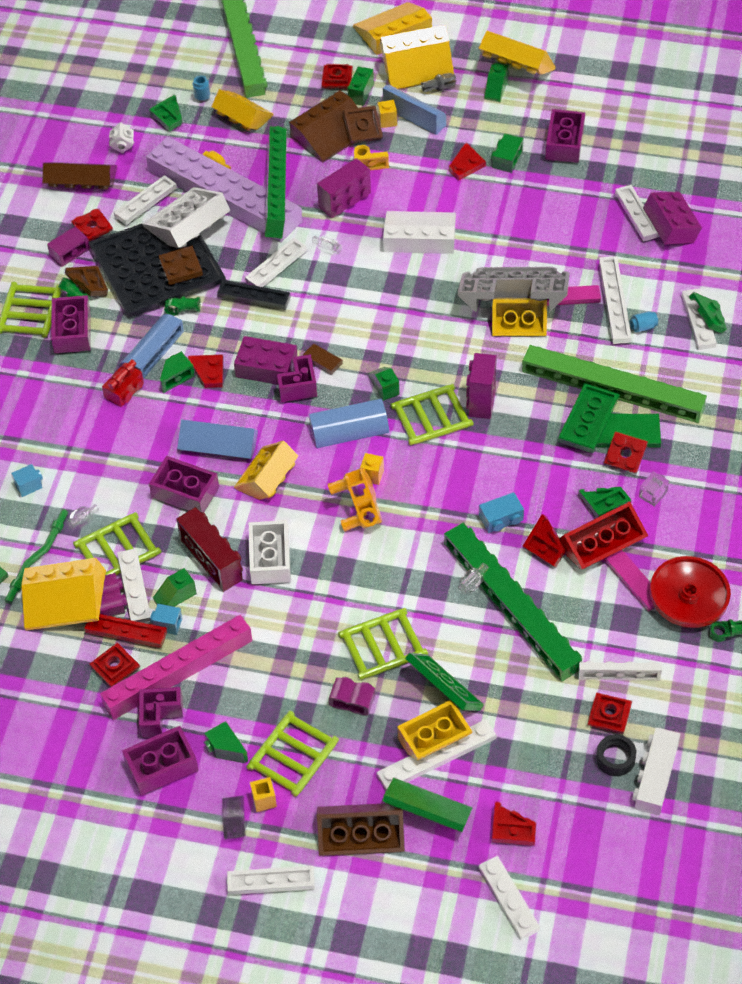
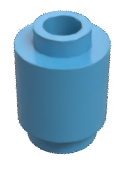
[192,76,210,101]
[630,311,658,333]

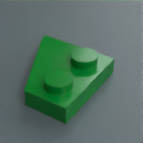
[149,94,183,131]
[689,292,727,333]
[578,487,631,518]

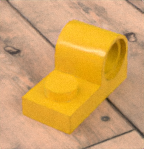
[354,145,389,170]

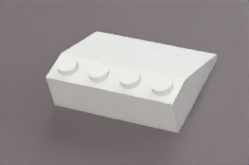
[142,187,231,248]
[383,211,456,254]

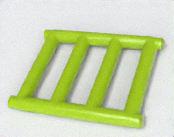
[0,281,61,338]
[390,384,474,446]
[73,512,162,575]
[338,608,428,680]
[246,710,339,797]

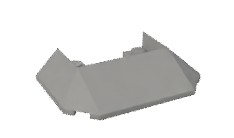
[458,267,570,313]

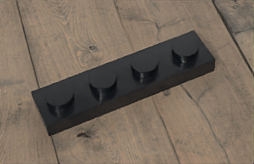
[217,280,291,310]

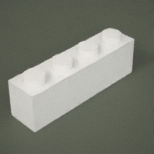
[632,727,680,816]

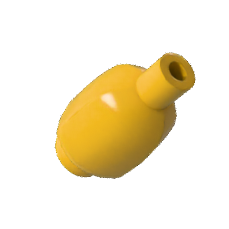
[203,151,231,170]

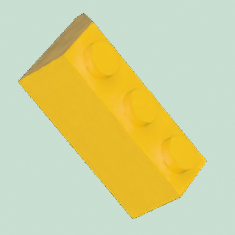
[211,89,274,131]
[492,298,547,336]
[234,440,298,500]
[397,700,473,761]

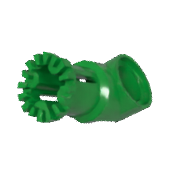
[58,277,90,301]
[164,296,201,316]
[709,619,742,642]

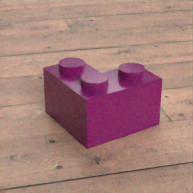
[277,354,318,402]
[139,687,183,738]

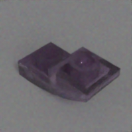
[222,795,246,839]

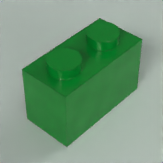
[348,66,374,106]
[491,133,524,173]

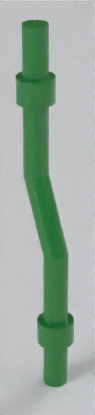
[5,509,68,604]

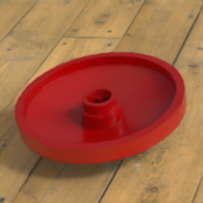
[650,556,731,628]

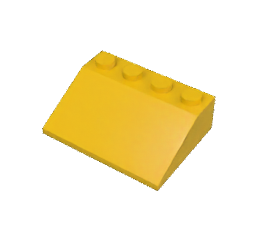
[353,2,432,55]
[379,25,454,89]
[479,30,555,75]
[22,558,106,631]

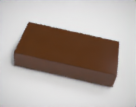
[303,343,343,375]

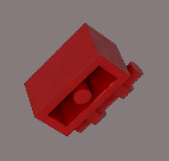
[102,359,144,407]

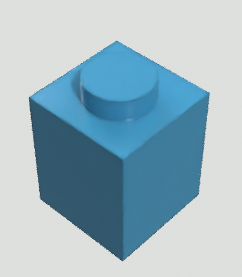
[11,464,43,497]
[150,604,183,635]

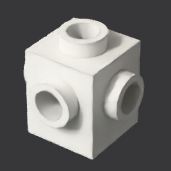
[109,122,134,153]

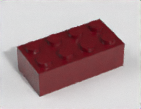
[176,507,243,592]

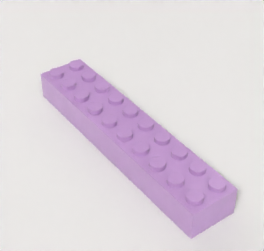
[146,136,303,242]

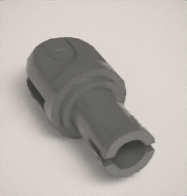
[421,73,457,93]

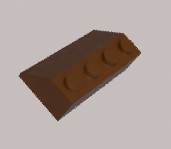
[43,162,117,189]
[317,803,405,856]

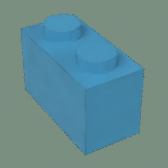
[479,492,524,533]

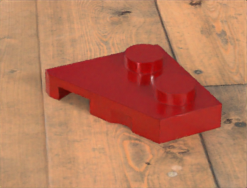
[449,143,486,181]
[188,354,224,388]
[523,514,566,567]
[492,801,536,846]

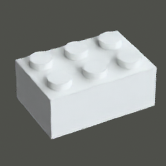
[249,520,291,584]

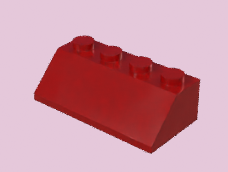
[560,502,649,570]

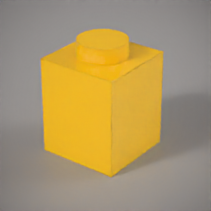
[378,100,397,128]
[360,453,384,485]
[250,777,277,812]

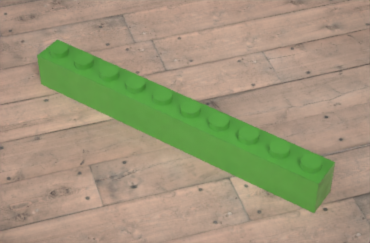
[221,0,268,98]
[522,345,707,423]

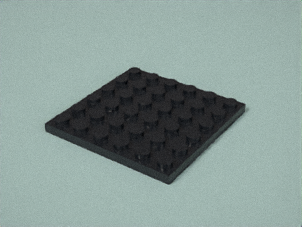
[89,223,226,318]

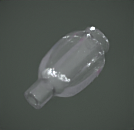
[312,236,342,255]
[66,504,99,530]
[458,563,488,594]

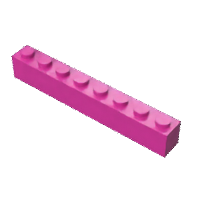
[100,615,253,720]

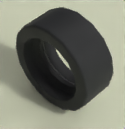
[596,734,637,777]

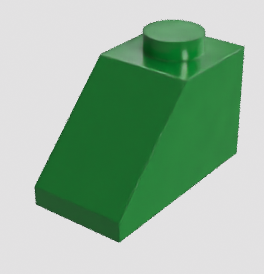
[484,62,509,102]
[160,351,195,393]
[368,367,400,401]
[153,568,197,607]
[204,721,248,763]

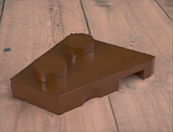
[64,266,108,296]

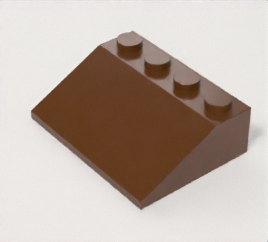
[289,90,358,163]

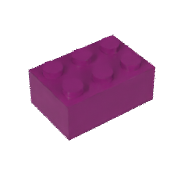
[545,109,586,163]
[317,158,371,218]
[643,192,702,244]
[51,295,91,353]
[234,336,298,385]
[466,353,497,419]
[149,455,219,512]
[122,726,199,795]

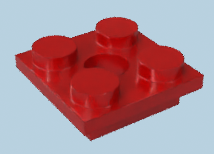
[321,64,353,90]
[71,208,113,242]
[604,432,648,474]
[89,642,140,687]
[588,692,632,734]

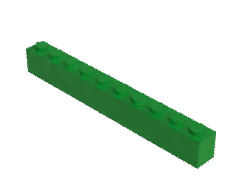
[265,126,287,239]
[444,522,583,682]

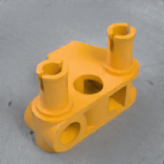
[328,468,382,532]

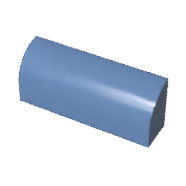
[383,85,447,135]
[119,314,184,379]
[309,399,389,448]
[177,419,258,459]

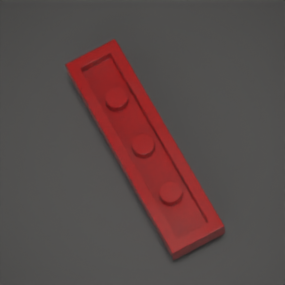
[84,614,167,648]

